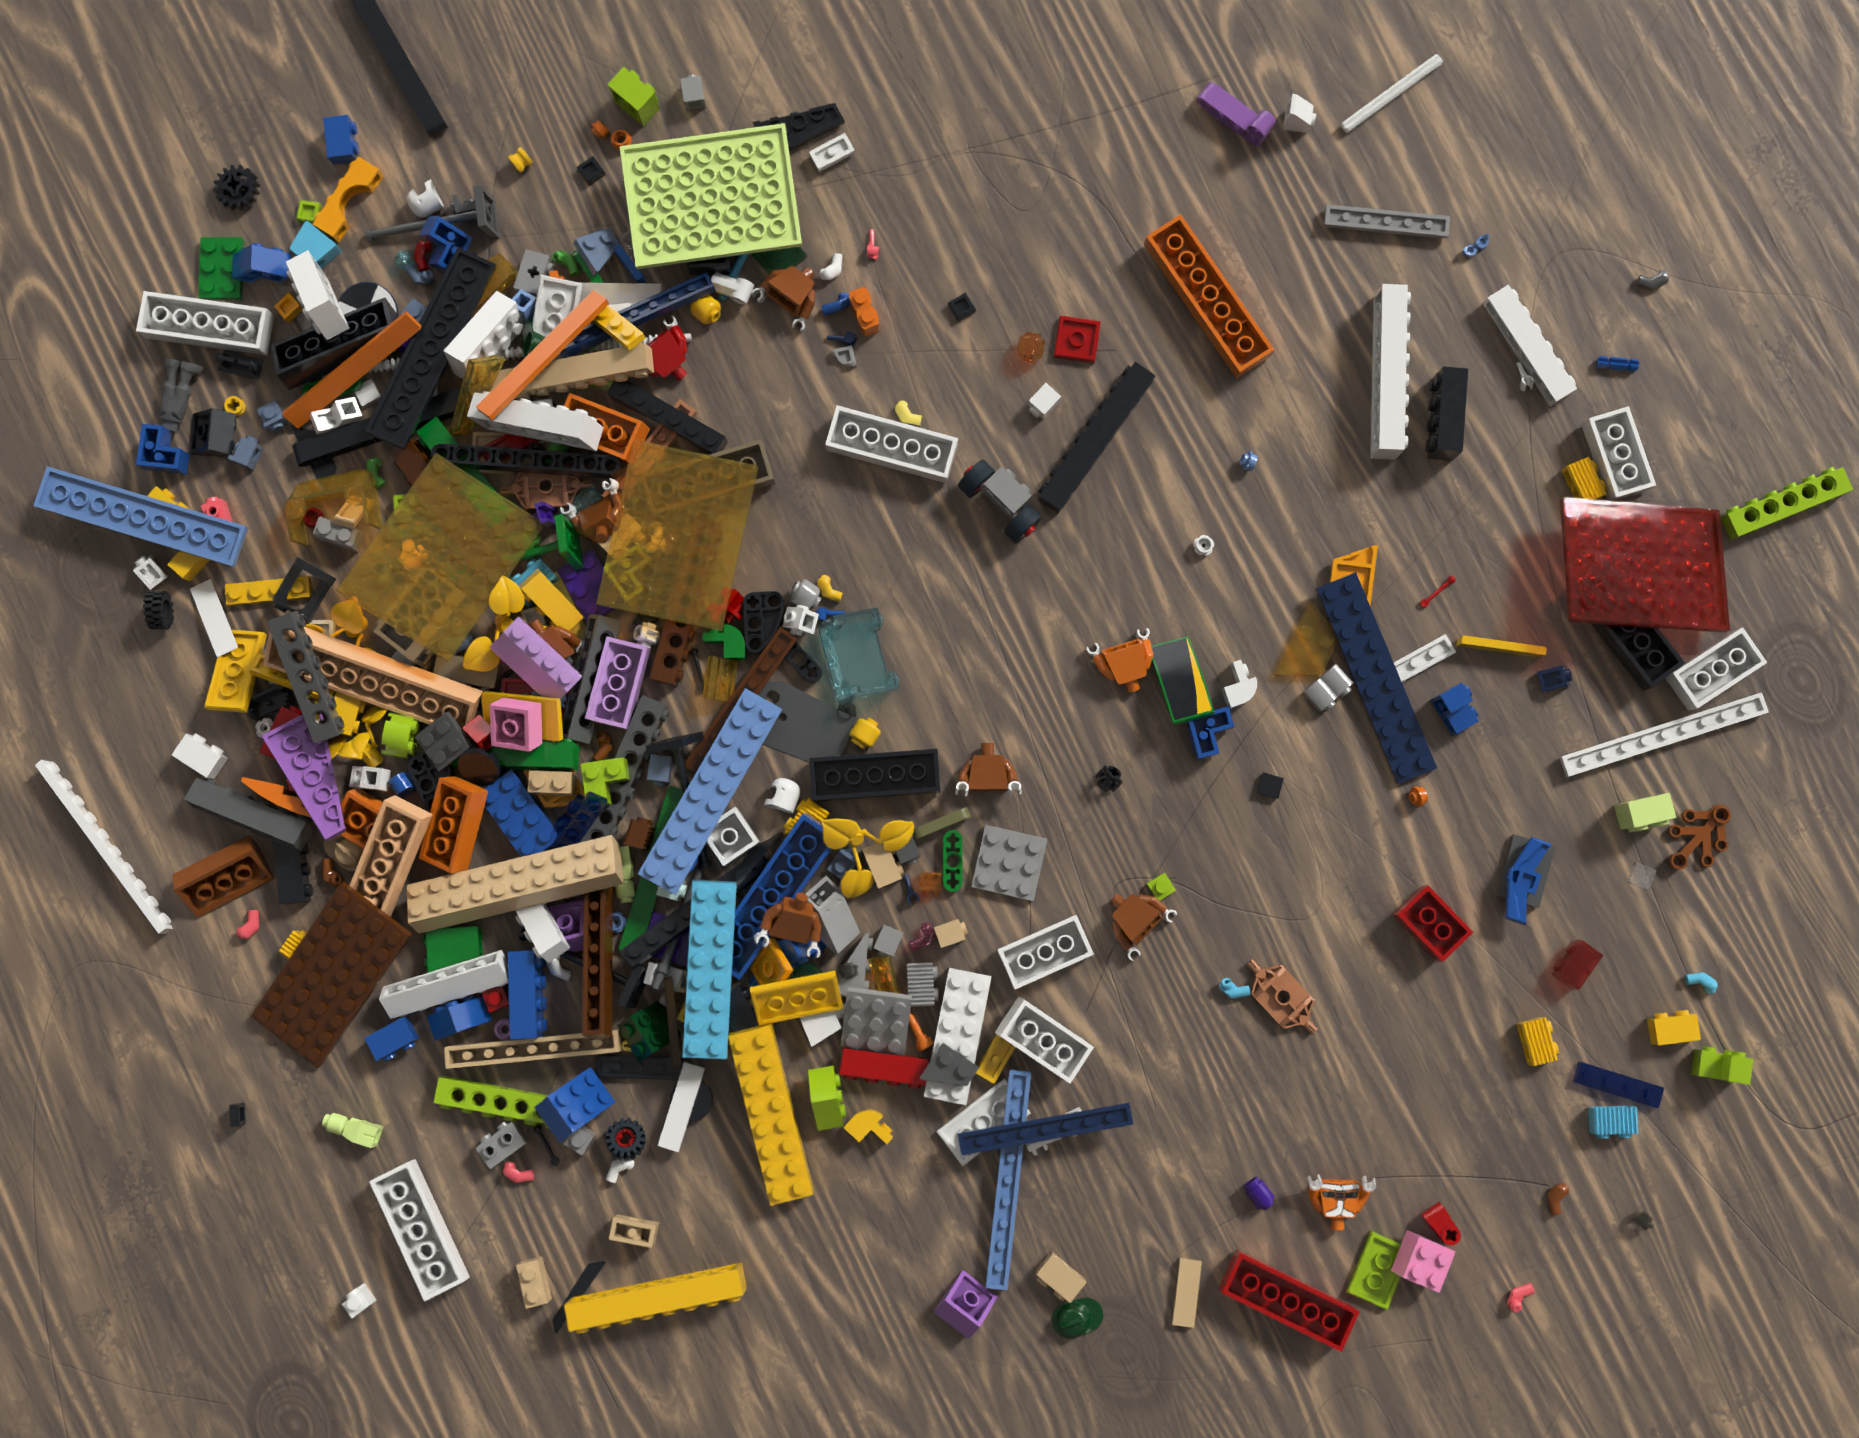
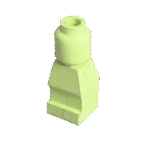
[615,846,635,903]
[322,1113,384,1148]

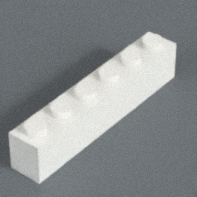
[1482,285,1577,407]
[379,950,508,1019]

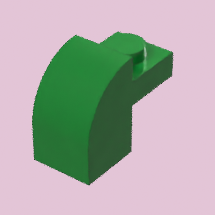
[703,624,747,661]

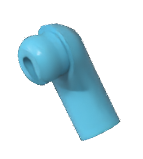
[1219,978,1251,999]

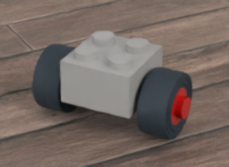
[958,460,1042,543]

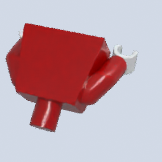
[647,315,687,381]

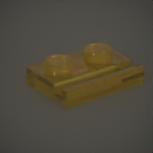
[702,656,738,703]

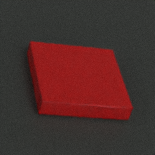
[1054,316,1101,363]

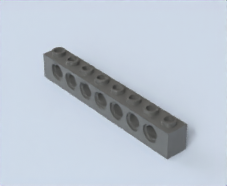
[578,695,669,843]

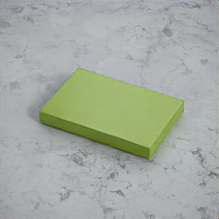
[1346,1231,1401,1310]

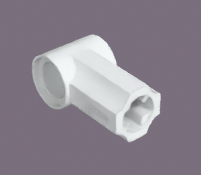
[711,272,754,305]

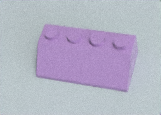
[489,617,582,699]
[585,637,651,730]

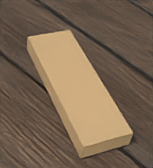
[1172,1258,1202,1328]

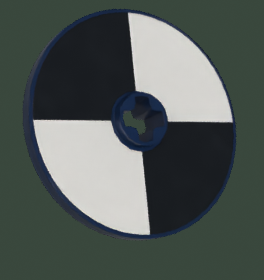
[338,282,399,317]

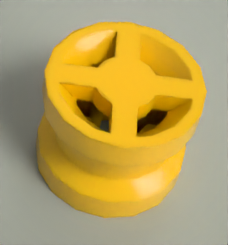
[507,147,533,174]

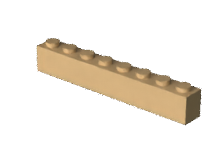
[487,343,654,400]
[444,1029,623,1069]

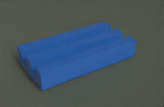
[614,244,646,284]

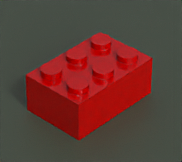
[1392,885,1474,962]

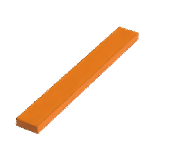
[476,290,609,420]
[282,311,421,429]

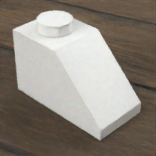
[1283,94,1316,133]

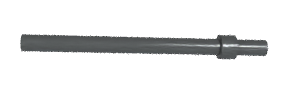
[651,870,704,991]

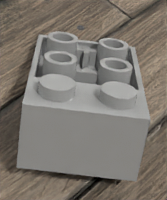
[806,876,860,955]

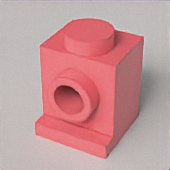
[201,497,233,522]

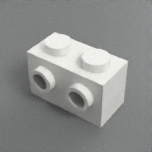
[172,733,228,779]

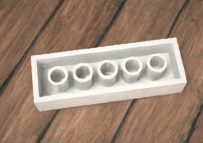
[136,291,275,356]
[467,391,603,451]
[825,405,958,483]
[924,968,992,1105]
[369,1159,470,1301]

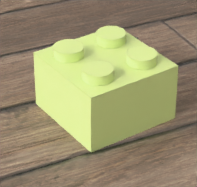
[1614,793,1676,833]

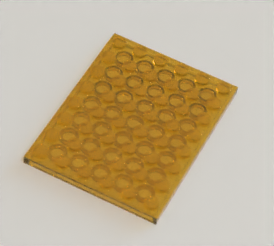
[596,440,759,631]
[337,453,544,663]

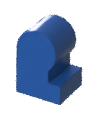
[388,772,417,799]

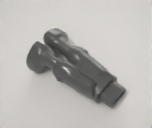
[160,358,203,432]

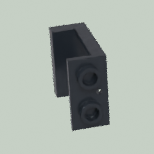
[271,557,336,622]

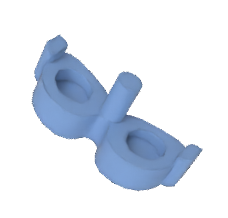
[1462,233,1489,258]

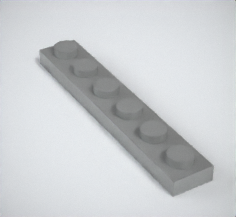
[1323,204,1450,239]

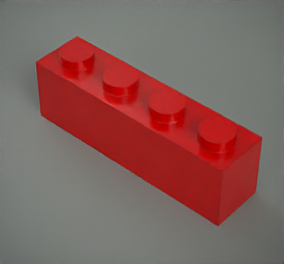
[840,1048,929,1089]

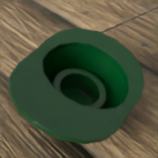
[522,320,545,358]
[1052,1297,1103,1338]

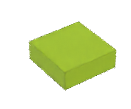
[296,200,322,224]

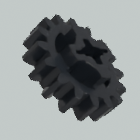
[213,164,260,210]

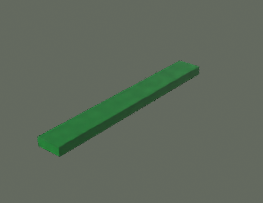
[619,786,683,950]

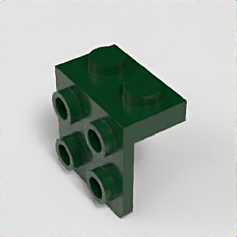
[617,1001,681,1062]

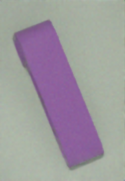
[1196,82,1276,147]

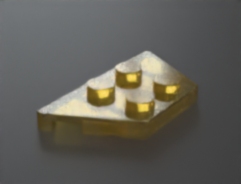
[1274,602,1337,676]

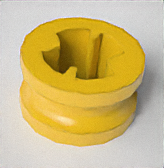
[224,396,246,417]

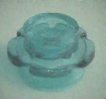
[394,250,414,269]

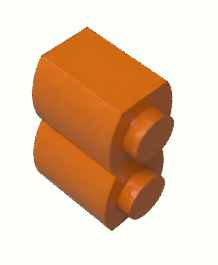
[850,287,879,337]

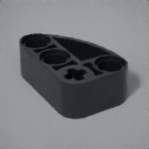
[743,591,785,656]
[408,752,455,813]

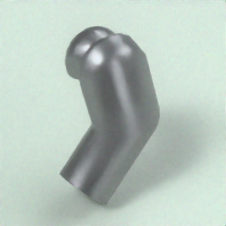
[1636,270,1669,290]

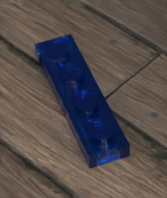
[1573,1061,1664,1108]

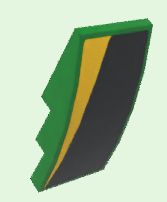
[1152,636,1215,725]

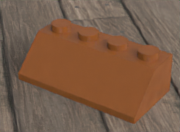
[173,835,274,918]

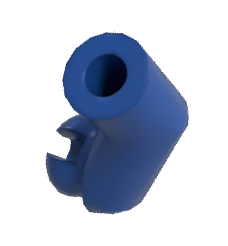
[822,292,850,316]

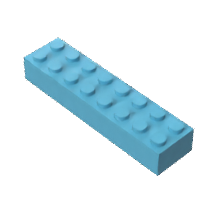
[683,880,736,1059]

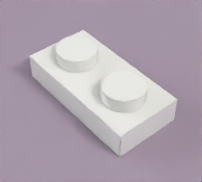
[809,133,855,172]

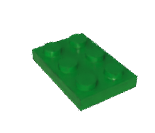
[198,237,244,300]

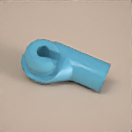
[1684,972,1718,994]

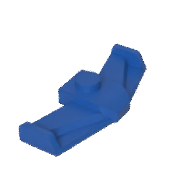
[1505,837,1552,925]

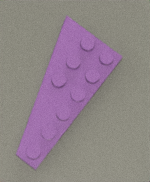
[262,712,346,842]

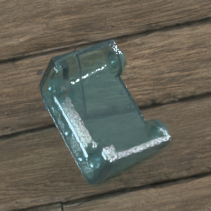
[819,607,899,704]

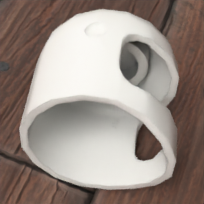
[407,179,444,218]
[763,778,800,814]

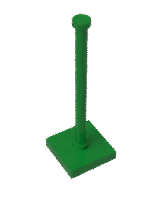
[449,514,584,583]

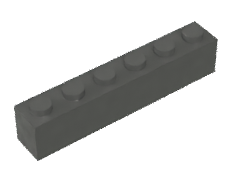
[183,777,313,852]

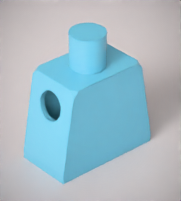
[290,220,342,269]

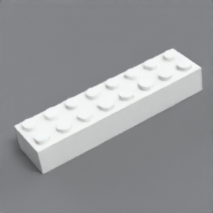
[1370,284,1411,459]

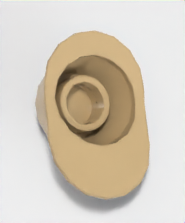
[324,835,364,871]

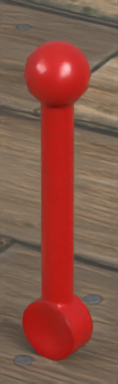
[1420,576,1456,607]

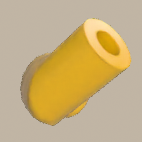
[817,575,843,603]

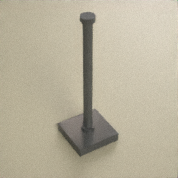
[365,185,500,242]

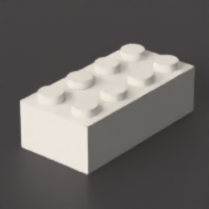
[286,250,349,340]
[444,291,525,385]
[1581,406,1656,503]
[1666,627,1767,711]
[997,915,1094,989]
[995,996,1094,1083]

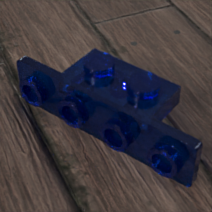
[549,792,608,850]

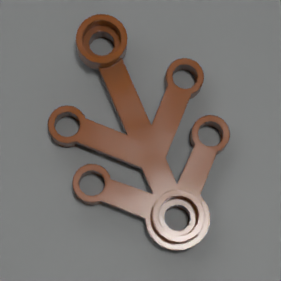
[1667,804,1731,870]

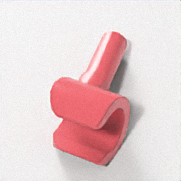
[867,230,880,259]

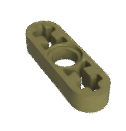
[912,807,971,841]

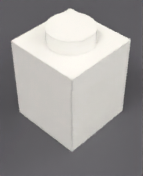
[1028,383,1061,420]

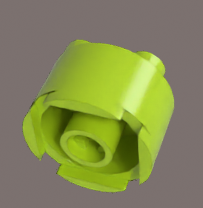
[381,713,421,759]

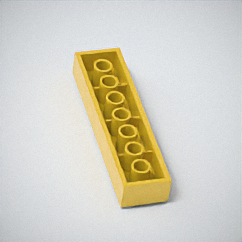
[728,1023,814,1206]
[564,1262,747,1334]

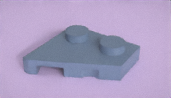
[573,228,619,276]

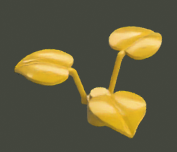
[463,576,547,672]
[305,597,377,653]
[328,705,388,767]
[821,819,914,899]

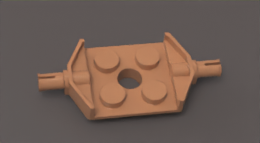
[500,464,593,511]
[1246,959,1318,1035]

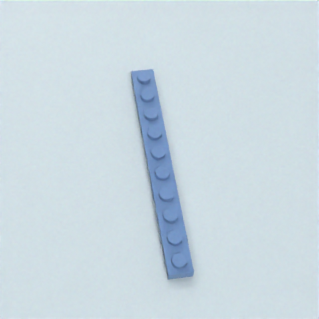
[985,1069,1031,1290]

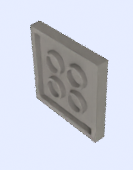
[971,825,1047,901]
[840,987,912,1056]

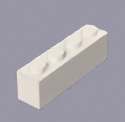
[515,903,570,963]

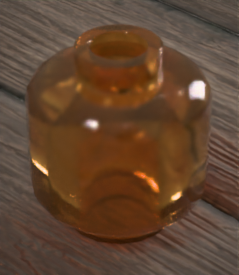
[1016,332,1045,363]

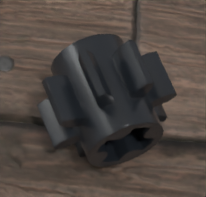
[1095,766,1123,792]

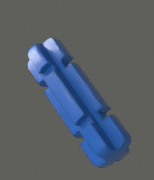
[1596,356,1639,371]

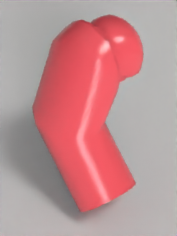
[236,910,259,939]
[502,1162,534,1183]
[1507,1283,1535,1313]

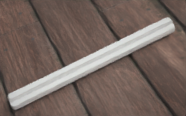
[1341,54,1443,133]

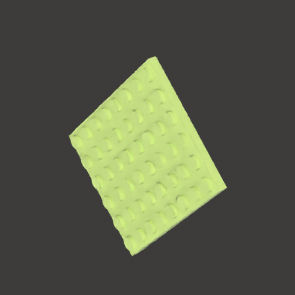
[620,123,802,269]

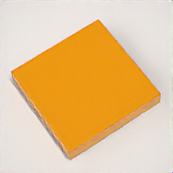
[750,938,793,985]

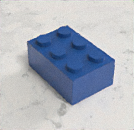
[534,1067,616,1143]

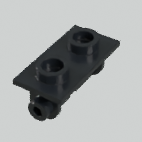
[216,350,264,380]

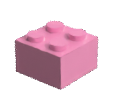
[490,698,542,752]
[1391,1230,1455,1293]

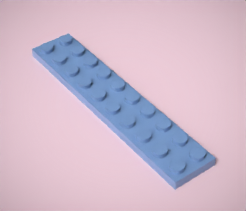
[33,466,248,567]
[638,688,782,896]

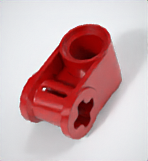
[1421,1202,1461,1245]

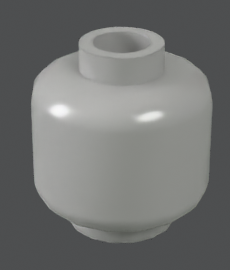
[789,579,821,609]

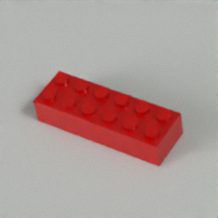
[1218,1249,1360,1352]

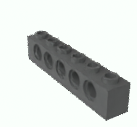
[266,611,344,743]
[562,614,621,744]

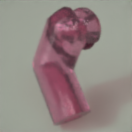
[909,922,934,951]

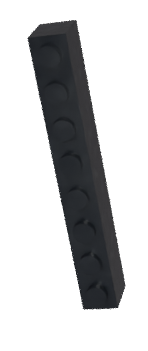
[1038,362,1156,514]

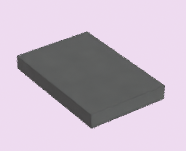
[1496,834,1555,908]

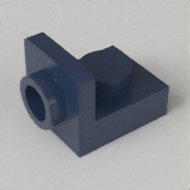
[1537,665,1573,692]

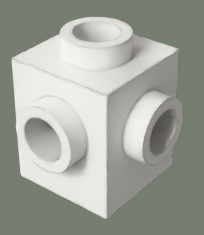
[782,604,819,636]

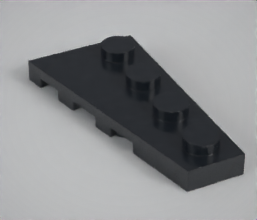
[753,103,845,151]

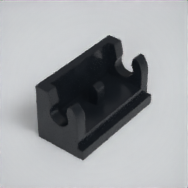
[248,685,296,722]

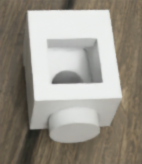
[342,1283,377,1318]

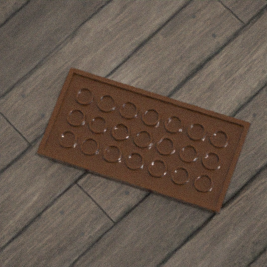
[251,882,412,1068]

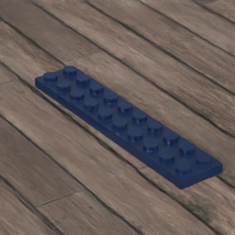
[1316,572,1437,784]

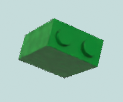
[423,926,483,973]

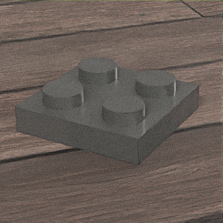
[415,712,473,771]

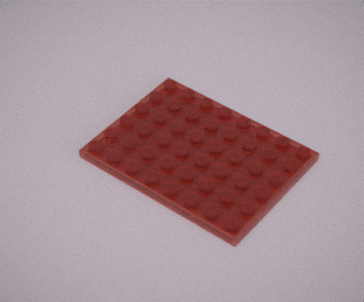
[1560,497,1730,633]

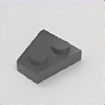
[920,1043,979,1086]

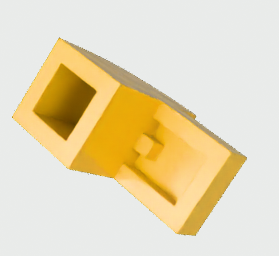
[843,1109,893,1144]

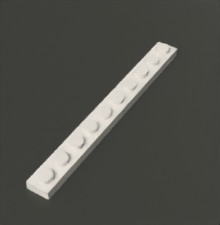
[1559,692,1769,777]
[35,760,173,934]

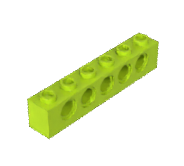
[1720,466,1854,541]
[434,1076,550,1129]

